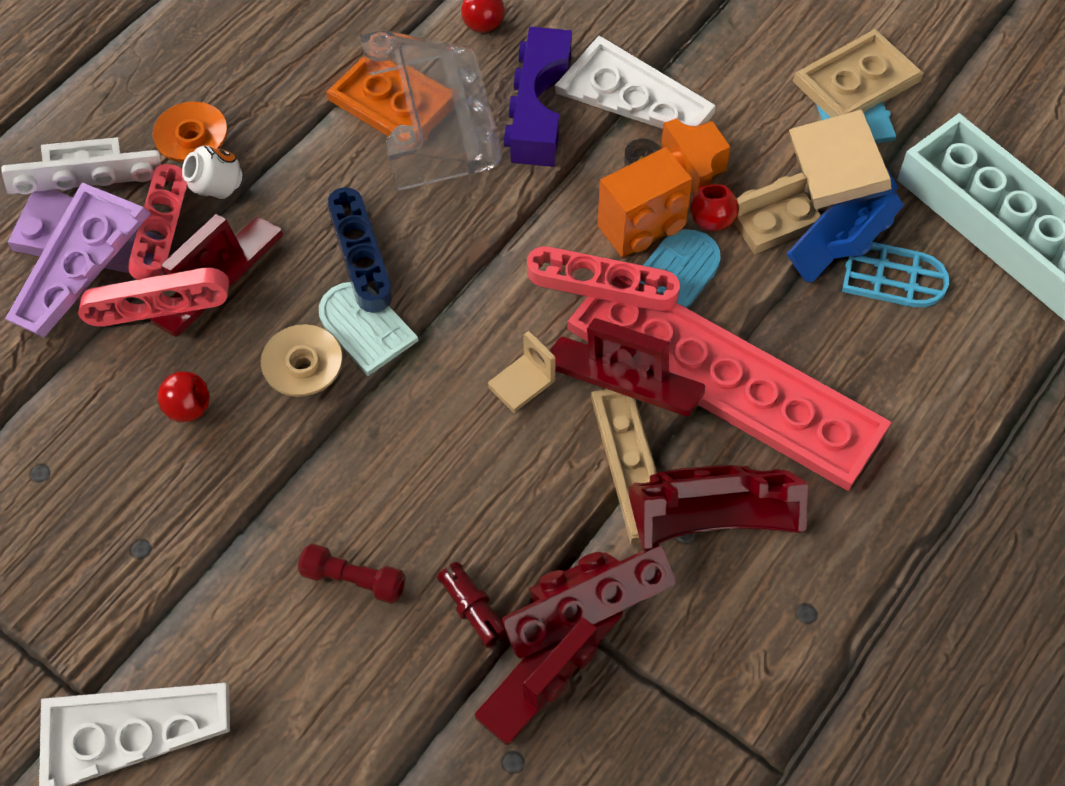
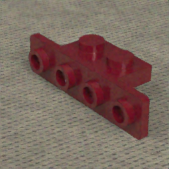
[150,214,283,337]
[543,318,705,416]
[502,544,676,659]
[475,611,623,745]

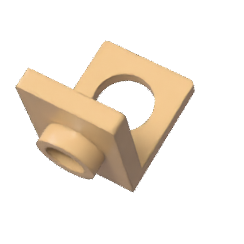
[488,331,555,413]

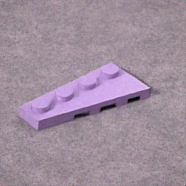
[8,190,164,273]

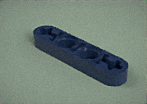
[328,187,392,313]

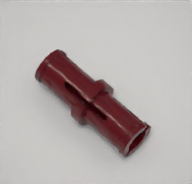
[437,562,507,648]

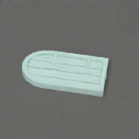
[319,282,419,376]

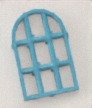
[842,242,949,308]

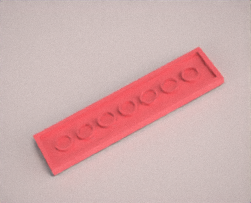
[567,276,892,492]

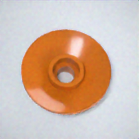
[152,101,228,162]

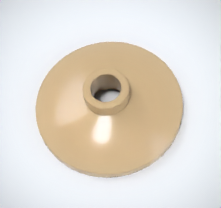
[261,324,343,397]

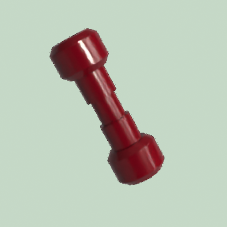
[298,543,406,604]

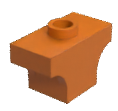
[661,118,731,195]

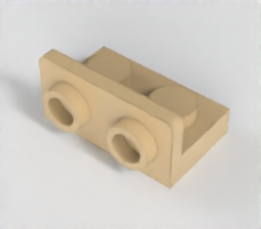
[733,173,821,255]

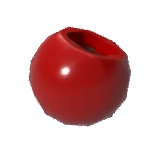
[461,0,505,33]
[690,184,738,232]
[157,371,210,422]

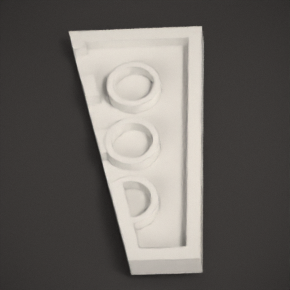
[555,36,715,129]
[39,683,230,786]

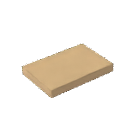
[793,29,924,118]
[789,109,892,209]

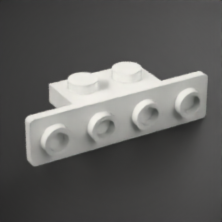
[1,137,161,194]

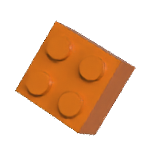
[598,147,692,258]

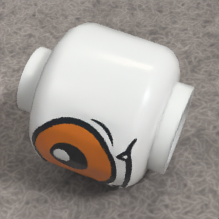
[182,146,242,199]

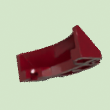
[629,465,808,550]

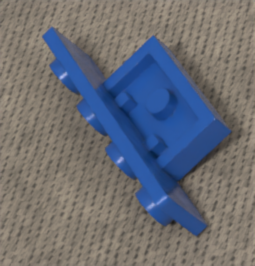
[787,166,904,282]

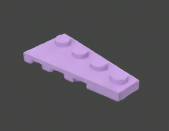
[5,182,151,338]

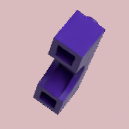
[504,26,572,167]

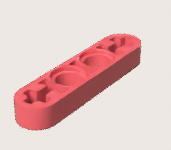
[128,164,187,280]
[527,246,680,311]
[78,268,229,327]

